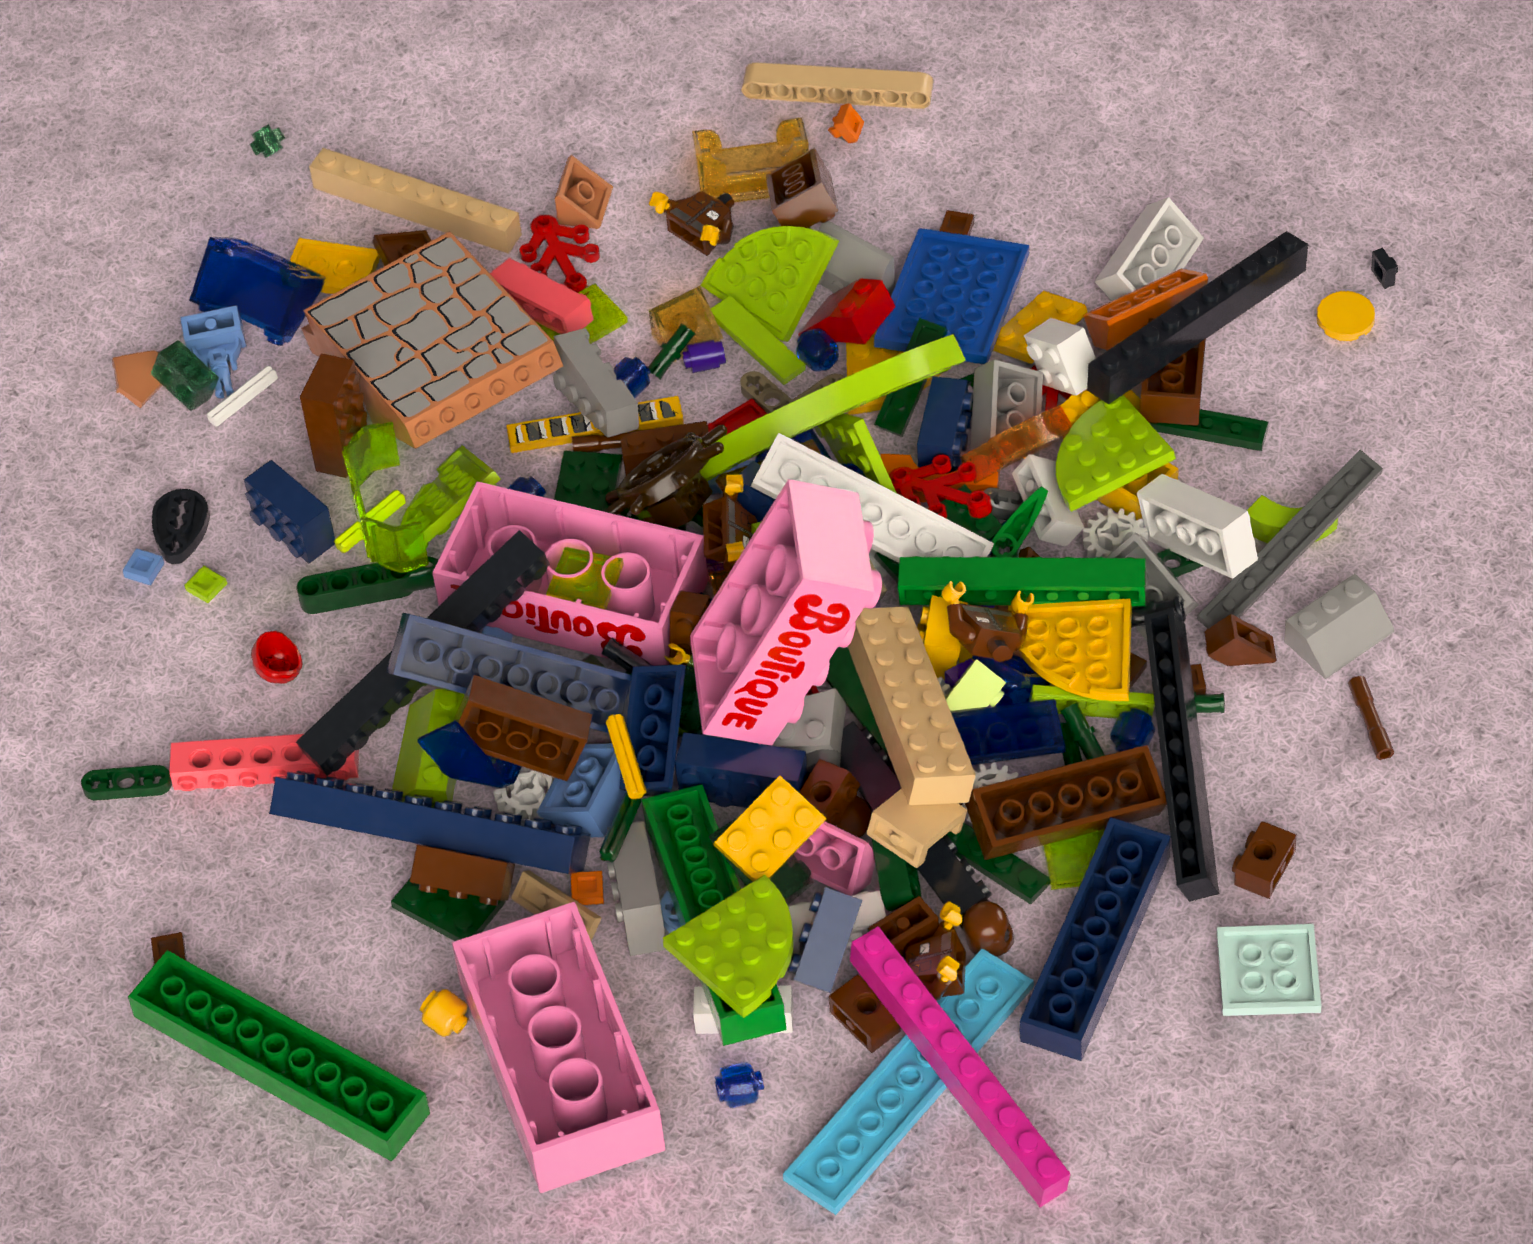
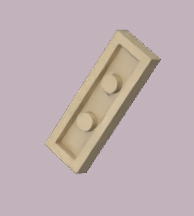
[511,870,602,941]

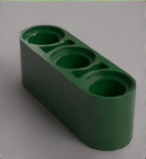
[871,838,922,912]

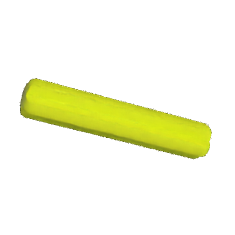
[334,490,406,553]

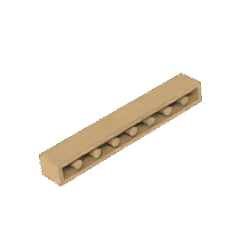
[309,148,522,254]

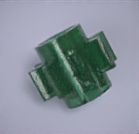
[249,124,285,158]

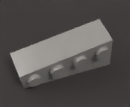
[553,328,639,438]
[607,821,667,956]

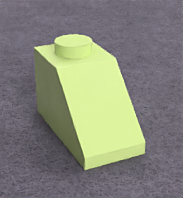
[945,659,1006,714]

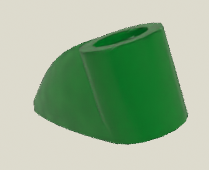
[991,486,1048,558]

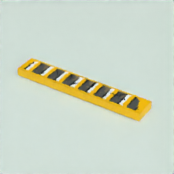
[506,396,684,453]

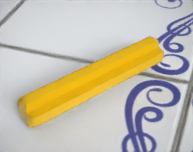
[606,714,646,799]

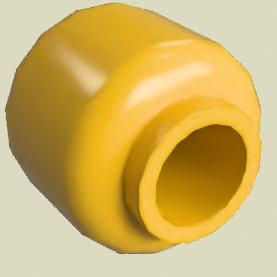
[419,989,469,1037]

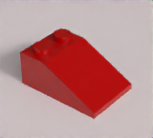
[798,278,896,345]

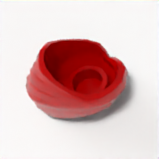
[251,631,303,684]

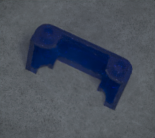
[189,237,326,346]

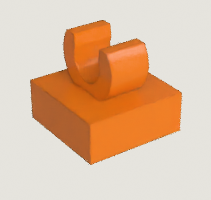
[828,103,864,143]

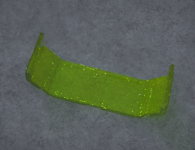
[342,422,429,573]

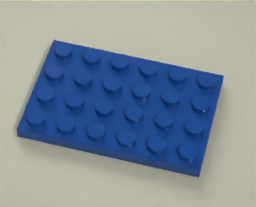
[874,228,1030,364]

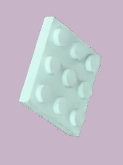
[1217,924,1321,1016]

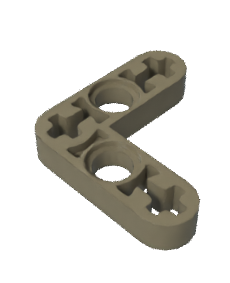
[740,371,845,414]

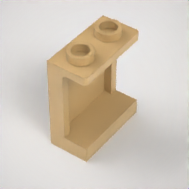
[866,789,967,868]

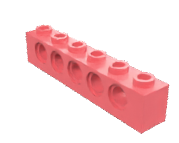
[169,734,359,791]

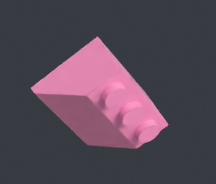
[785,821,875,896]

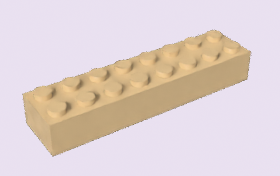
[847,606,976,805]

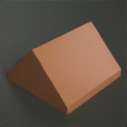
[555,155,613,229]

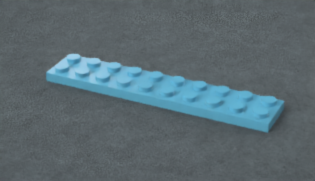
[783,949,1034,1215]

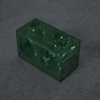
[151,340,219,411]

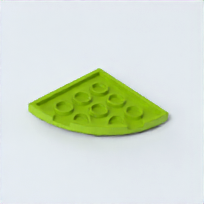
[700,226,840,342]
[1056,395,1176,512]
[814,414,896,493]
[399,445,501,558]
[662,875,794,1018]

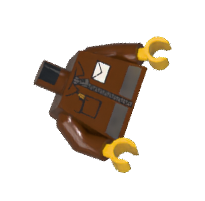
[649,191,735,256]
[703,474,758,572]
[942,581,1034,662]
[906,902,966,1001]

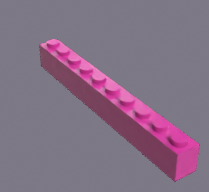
[850,927,1071,1207]

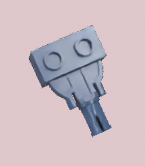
[180,305,247,399]

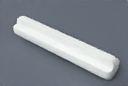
[207,366,278,426]

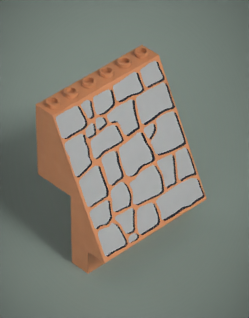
[301,231,563,449]

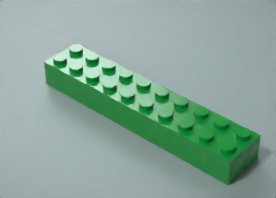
[642,785,787,1046]
[128,950,430,1162]

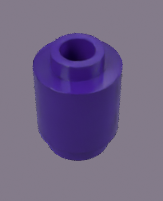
[682,339,726,373]

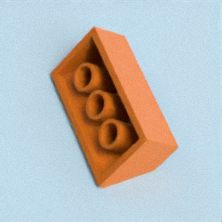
[1083,268,1208,351]

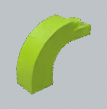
[1247,495,1338,543]

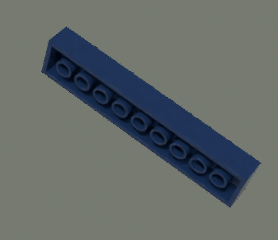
[269,771,591,874]

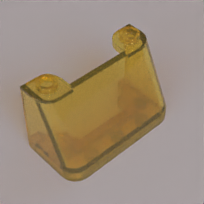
[692,117,809,202]

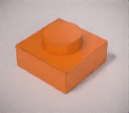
[571,871,604,905]

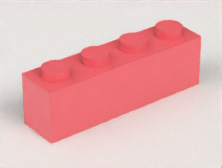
[490,258,594,334]

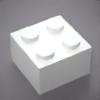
[1024,318,1096,396]

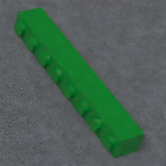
[898,556,1146,606]

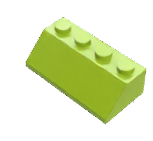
[392,689,465,803]

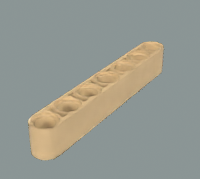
[742,63,934,109]

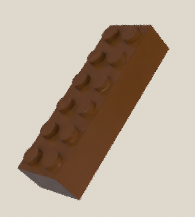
[965,745,1167,860]

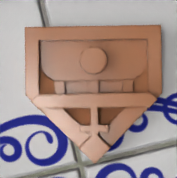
[112,350,178,408]

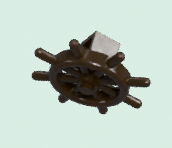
[603,425,727,529]

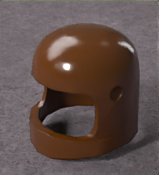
[963,901,1014,957]

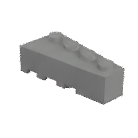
[712,688,846,754]

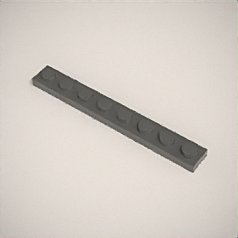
[1197,450,1383,629]

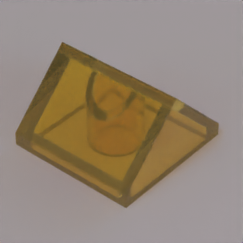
[649,286,723,362]

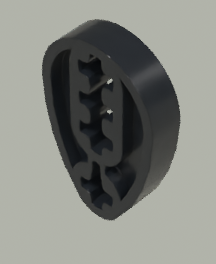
[152,489,210,564]

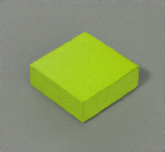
[184,565,227,603]

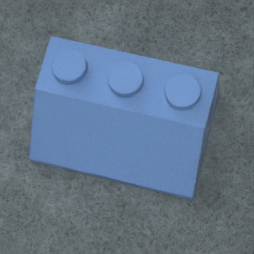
[537,744,627,837]

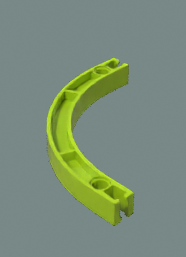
[699,334,966,481]

